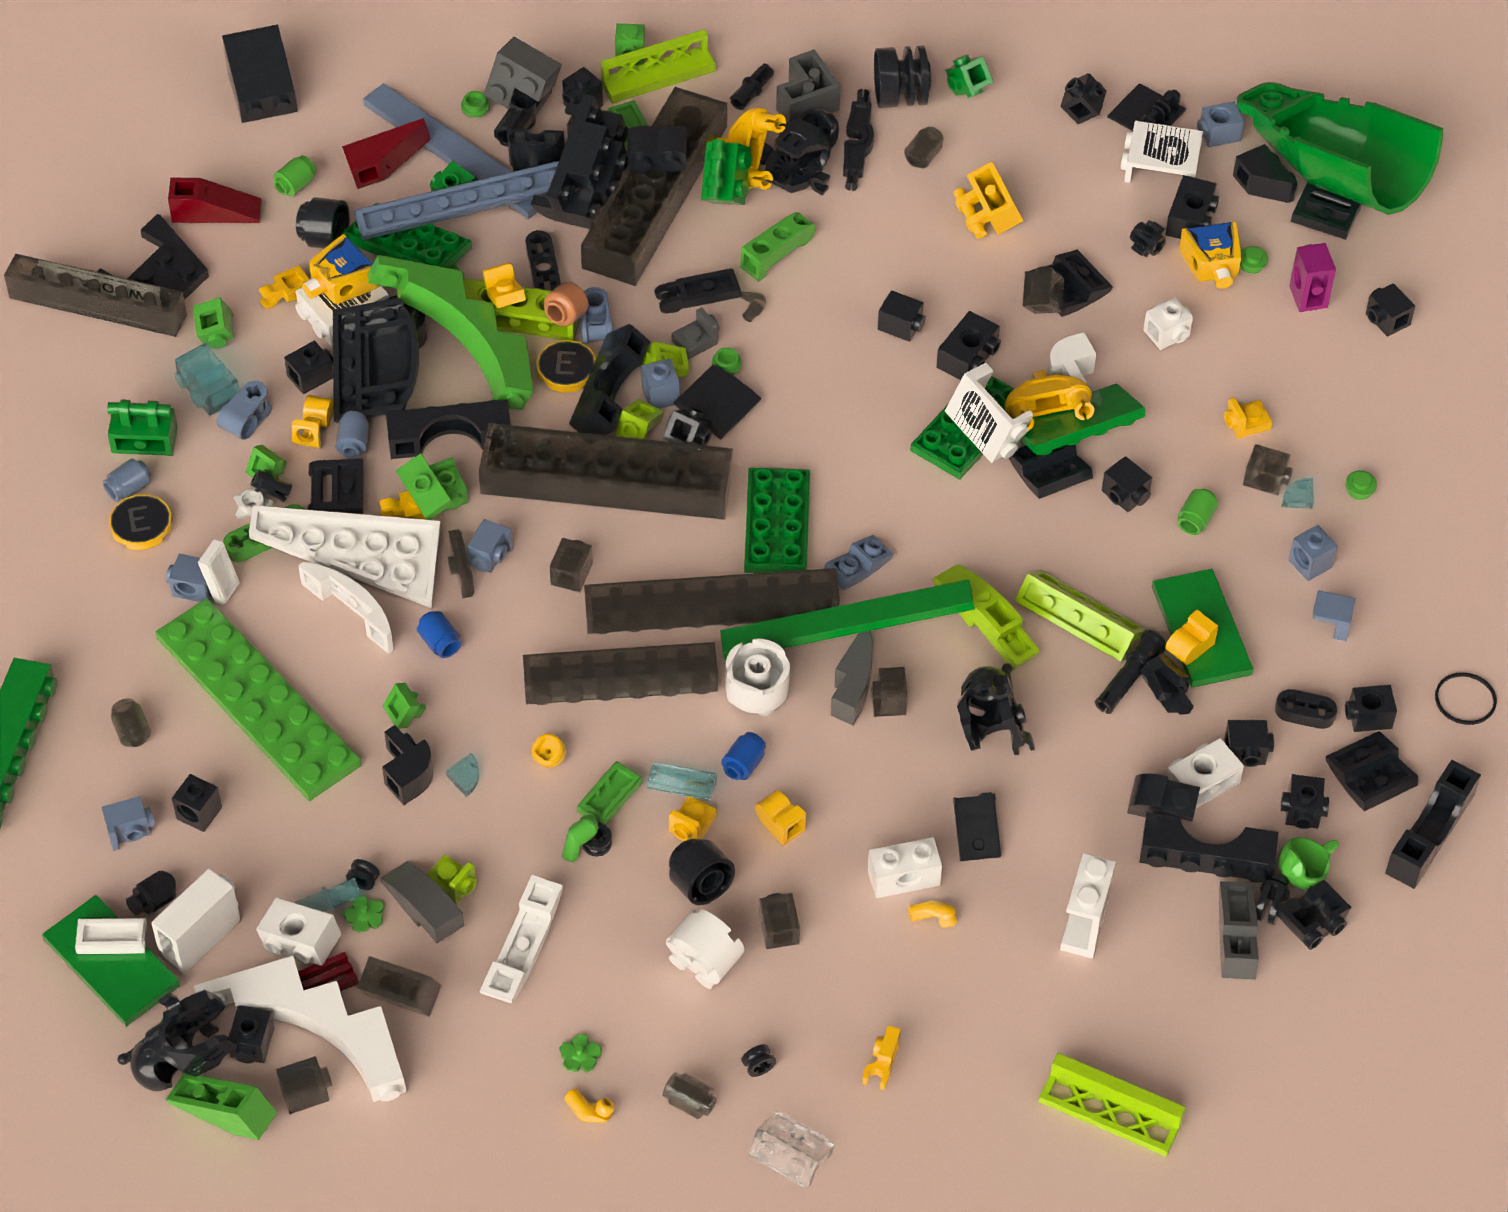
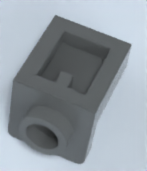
[672,307,719,360]

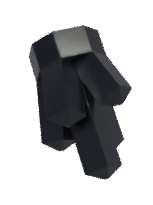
[1140,655,1194,715]

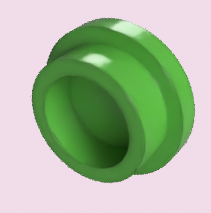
[461,91,489,117]
[1240,246,1268,274]
[712,348,742,375]
[1345,470,1377,500]

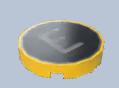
[537,340,596,393]
[109,494,172,550]

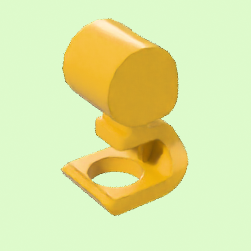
[292,395,334,449]

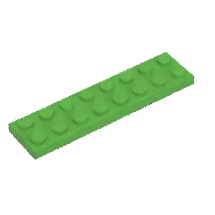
[155,598,361,802]

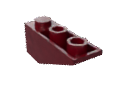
[342,118,431,189]
[168,177,262,223]

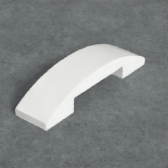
[298,562,393,654]
[480,875,563,1004]

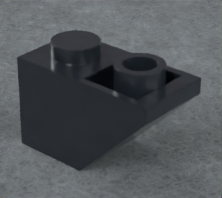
[1233,144,1297,203]

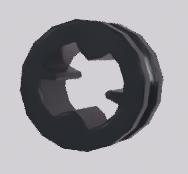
[583,823,612,857]
[346,859,380,890]
[741,1044,776,1077]

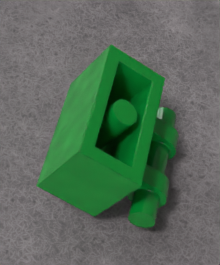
[701,139,752,205]
[107,399,178,456]

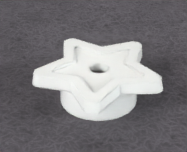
[234,488,273,519]

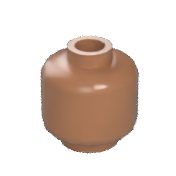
[544,282,588,327]

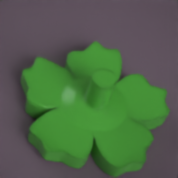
[343,895,384,933]
[559,1033,601,1073]

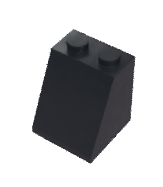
[222,24,298,123]

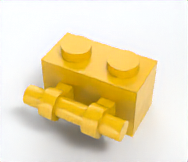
[954,161,1023,239]

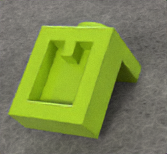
[640,341,690,378]
[615,399,664,448]
[426,854,477,904]

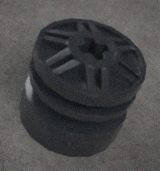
[874,45,931,108]

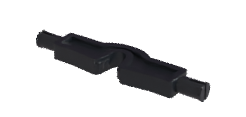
[843,89,874,191]

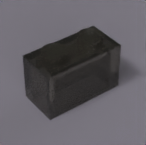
[357,956,442,1017]

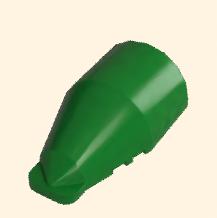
[1237,82,1443,215]

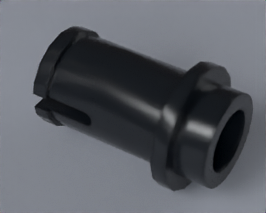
[250,469,292,502]

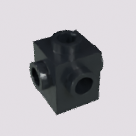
[1060,73,1107,124]
[662,406,713,453]
[1280,774,1329,829]

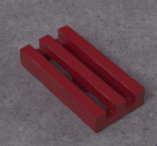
[298,952,359,992]

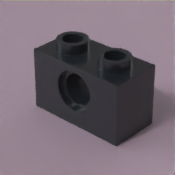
[1165,175,1220,239]
[936,310,1001,380]

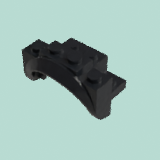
[531,94,628,229]

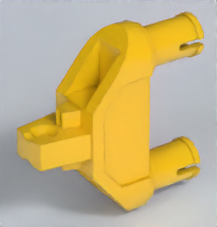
[717,107,786,190]
[1005,370,1094,431]

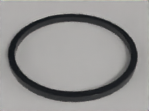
[1435,673,1497,725]

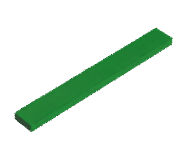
[720,579,975,660]

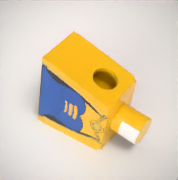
[1179,221,1241,289]
[302,234,379,304]

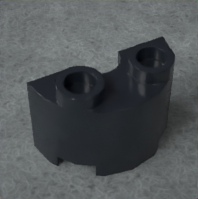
[507,128,565,172]
[1276,880,1352,950]

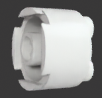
[726,639,790,716]
[666,908,745,989]

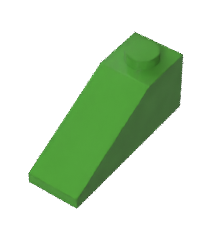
[166,1073,277,1140]

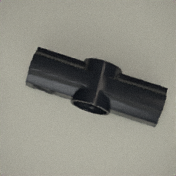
[494,89,552,147]

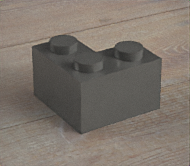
[484,36,562,109]
[776,49,840,122]

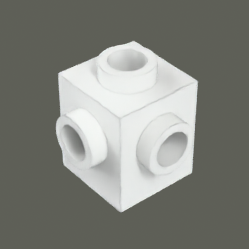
[1143,298,1193,350]

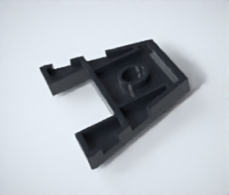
[84,214,209,314]

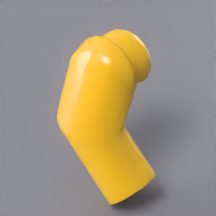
[908,900,957,928]
[564,1088,615,1123]

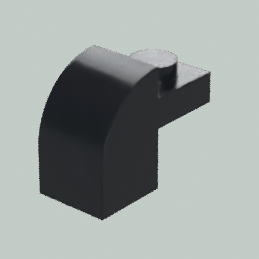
[382,725,433,806]
[1127,774,1200,821]

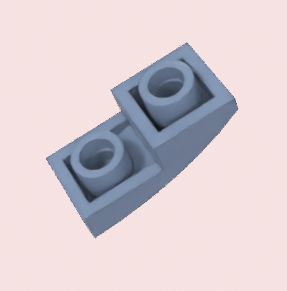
[823,535,894,590]

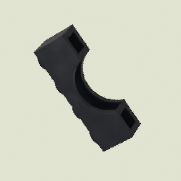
[569,324,651,442]
[386,400,512,459]
[1385,759,1481,889]
[1139,812,1279,883]

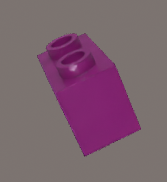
[1289,243,1336,312]

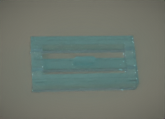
[646,762,717,800]

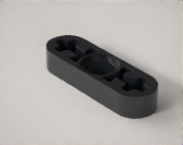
[525,230,561,291]

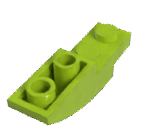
[932,564,1040,670]

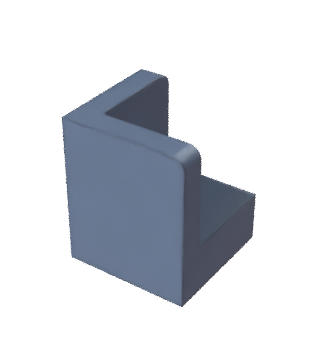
[1312,590,1356,641]

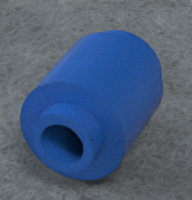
[417,611,461,658]
[721,732,766,780]

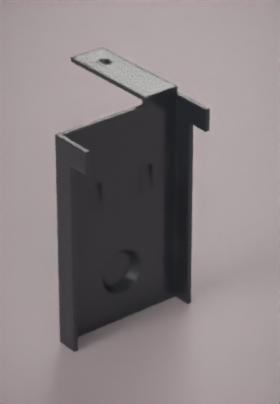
[953,792,1001,861]

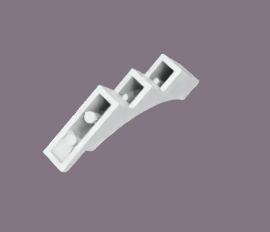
[194,956,406,1102]

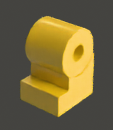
[1165,610,1218,665]
[755,790,806,846]

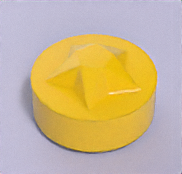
[532,734,566,768]

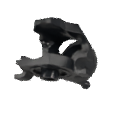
[760,107,839,196]
[957,663,1035,755]
[117,989,236,1091]

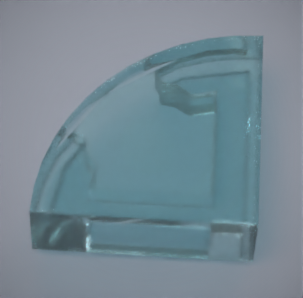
[1281,478,1314,509]
[446,753,479,797]

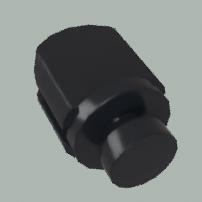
[126,870,176,915]
[1256,874,1290,925]

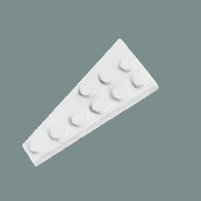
[249,505,440,608]

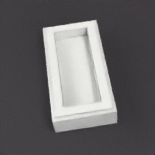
[198,539,240,605]
[75,918,148,954]

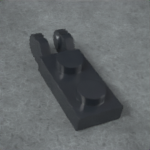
[654,268,741,314]

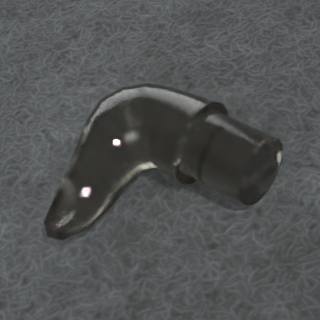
[741,291,766,322]

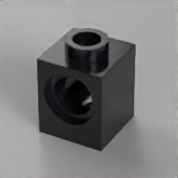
[1345,685,1397,732]
[172,774,222,832]

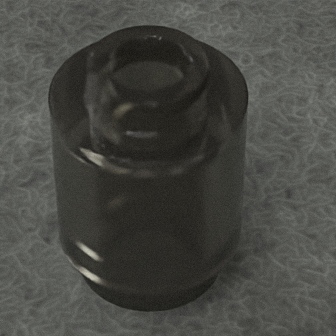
[904,126,944,168]
[111,698,151,747]
[663,1072,717,1119]

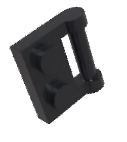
[1291,182,1362,240]
[307,459,364,514]

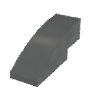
[831,631,873,726]
[380,861,464,944]
[1219,881,1259,980]

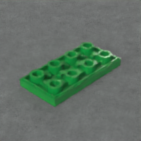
[341,203,472,268]
[910,376,1014,480]
[1020,383,1146,455]
[744,468,810,575]
[1152,569,1253,688]
[42,895,180,1027]

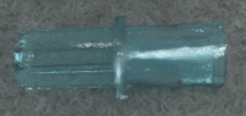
[294,877,362,912]

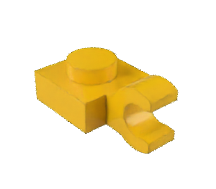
[259,265,310,309]
[379,491,436,520]
[862,1025,901,1090]

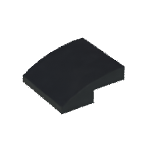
[1027,249,1113,317]
[673,365,762,440]
[1009,445,1093,499]
[1326,731,1418,811]

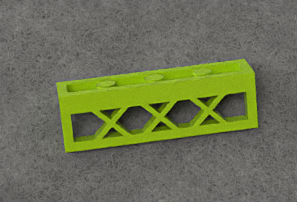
[600,29,716,104]
[1015,570,1147,662]
[1039,1052,1186,1157]

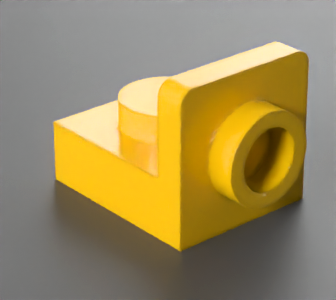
[482,262,526,308]
[1224,397,1272,439]
[669,795,717,841]

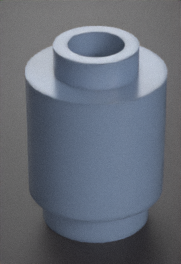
[335,411,369,458]
[102,458,151,502]

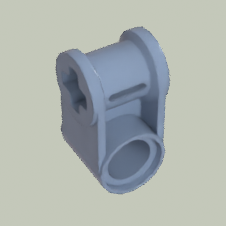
[581,287,612,345]
[217,381,272,440]

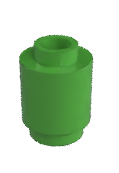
[274,155,317,197]
[1177,489,1219,535]

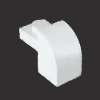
[1047,332,1096,383]

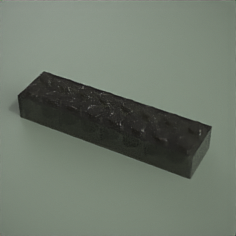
[581,87,728,286]
[478,423,733,520]

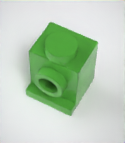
[615,23,645,68]
[193,297,234,348]
[430,457,468,512]

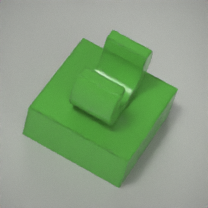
[245,444,287,478]
[382,683,426,729]

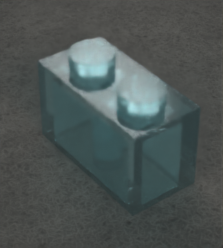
[174,343,239,416]

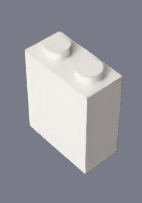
[151,868,241,975]

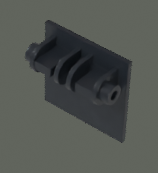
[1107,83,1186,131]

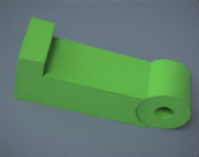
[740,212,816,282]

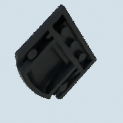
[332,298,420,423]

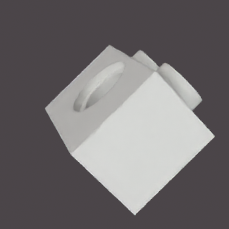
[1167,738,1244,808]
[868,837,942,898]
[256,898,341,966]

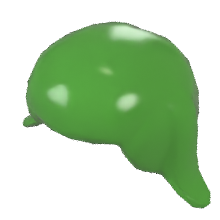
[1278,837,1339,890]

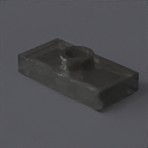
[447,529,474,599]

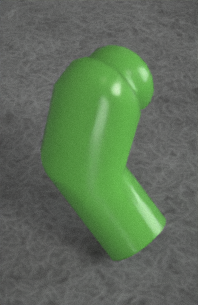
[562,815,598,862]

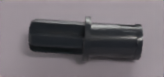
[730,63,774,110]

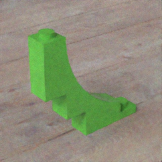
[367,255,534,410]

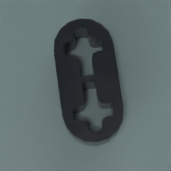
[1275,689,1337,729]

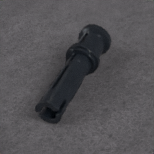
[1095,630,1166,714]

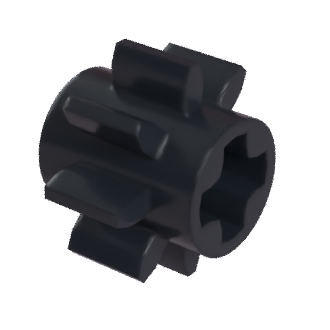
[1130,220,1166,257]

